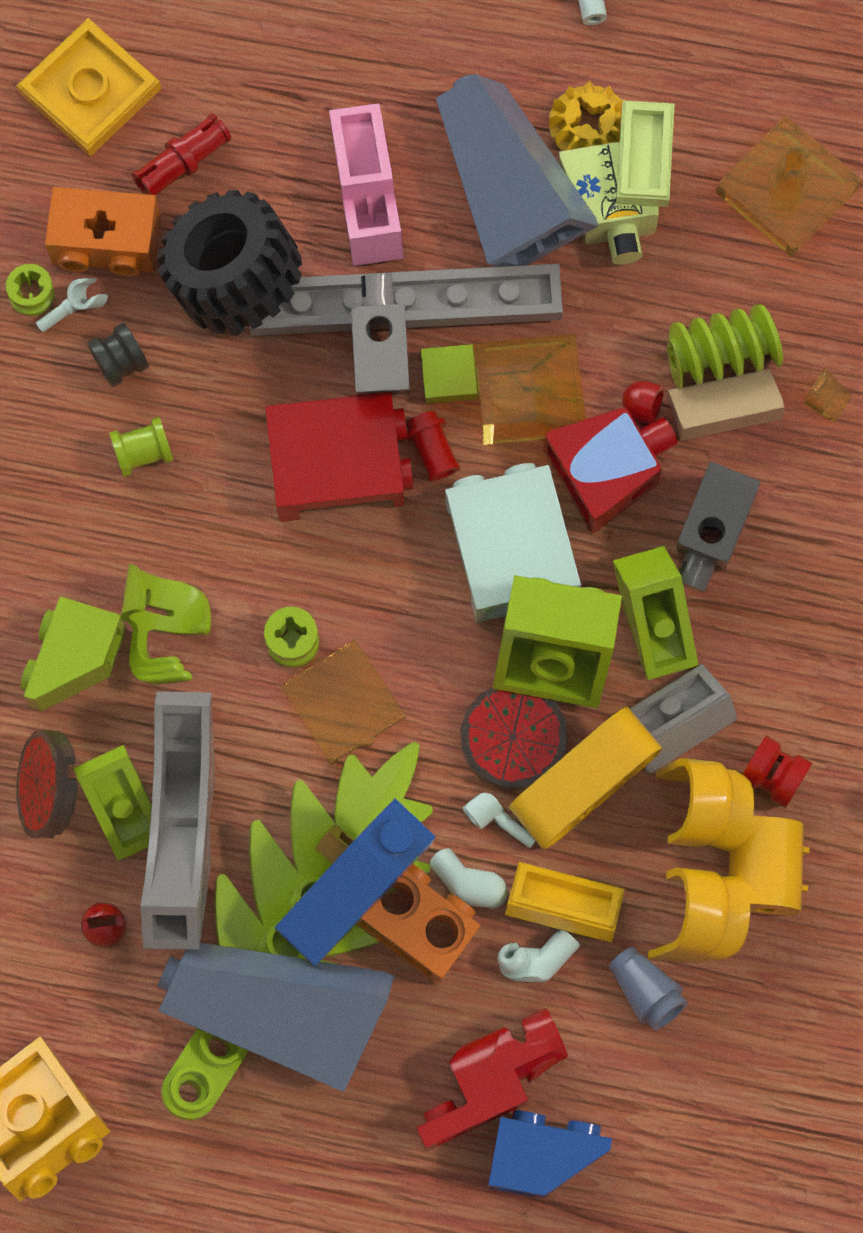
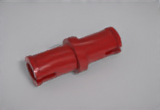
[132,113,231,197]

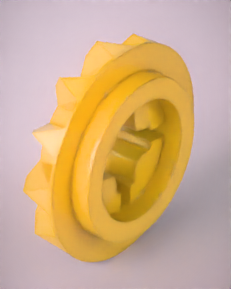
[549,80,625,151]

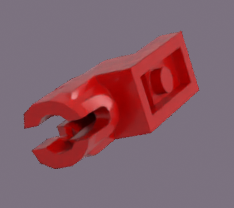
[416,1008,568,1152]

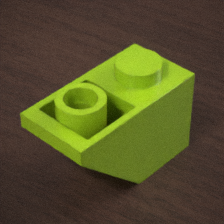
[20,596,127,711]

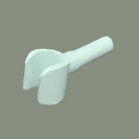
[36,278,108,332]
[463,793,536,848]

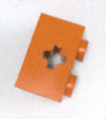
[45,187,161,276]

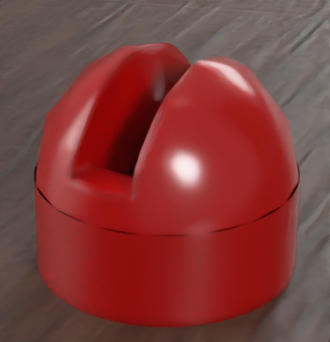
[622,381,665,425]
[81,902,127,948]

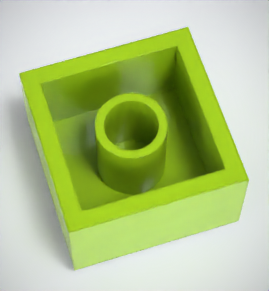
[492,575,622,708]

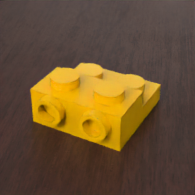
[0,1036,111,1202]

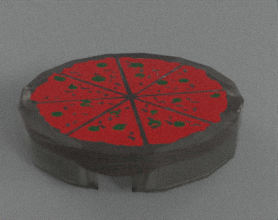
[460,688,568,791]
[16,730,77,839]

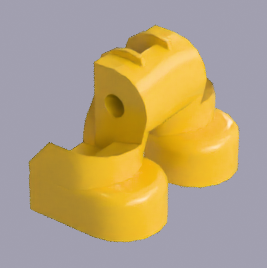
[648,758,810,963]

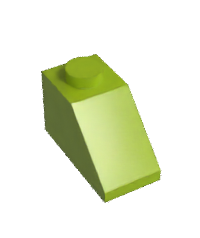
[613,546,699,680]

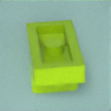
[73,745,152,861]

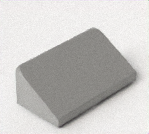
[630,664,737,774]

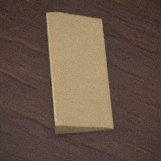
[668,369,785,441]

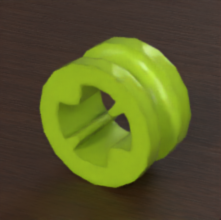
[6,264,55,316]

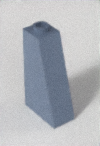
[436,74,598,267]
[157,943,394,1092]

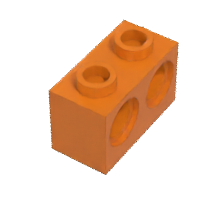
[356,864,481,985]

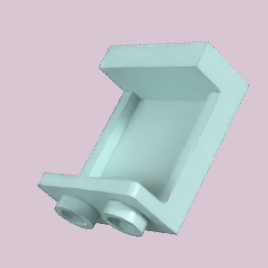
[445,463,581,623]

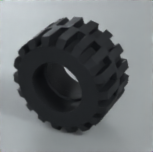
[157,190,302,334]

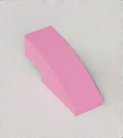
[329,103,404,266]

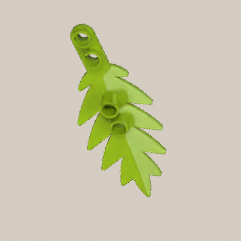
[161,742,433,1121]

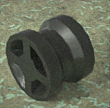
[87,322,149,388]

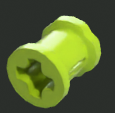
[109,417,174,477]

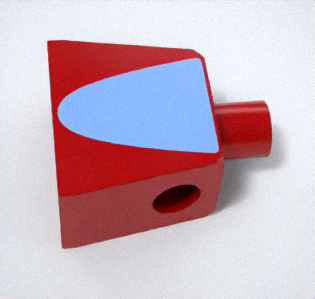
[543,408,678,534]

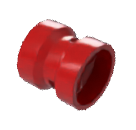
[742,735,813,809]

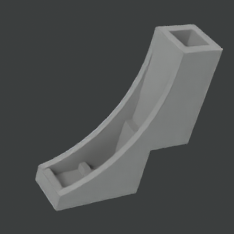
[140,691,215,950]

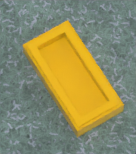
[505,862,625,943]

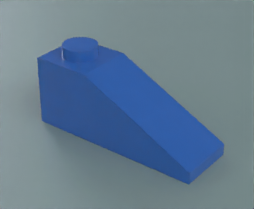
[274,798,436,967]

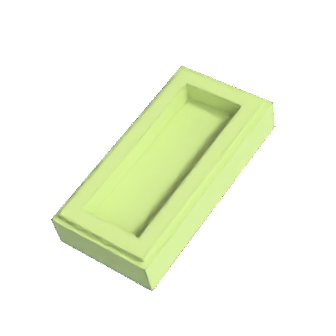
[616,100,675,207]

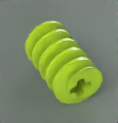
[667,304,783,390]

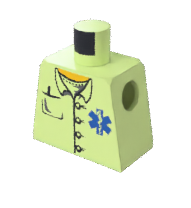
[558,142,659,265]

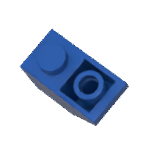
[488,1110,612,1199]

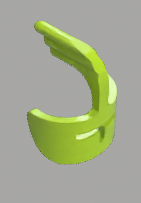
[121,563,211,685]

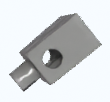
[351,274,409,395]

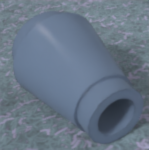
[609,947,688,1031]

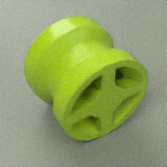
[264,606,320,668]

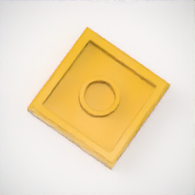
[16,18,161,157]

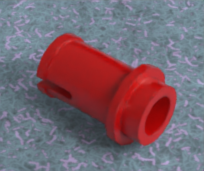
[406,411,460,482]

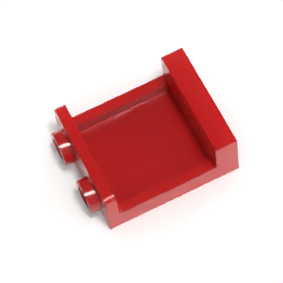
[265,392,414,522]

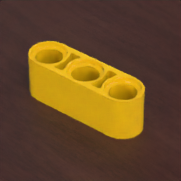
[509,706,663,850]

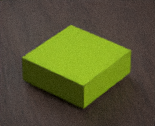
[421,344,478,404]

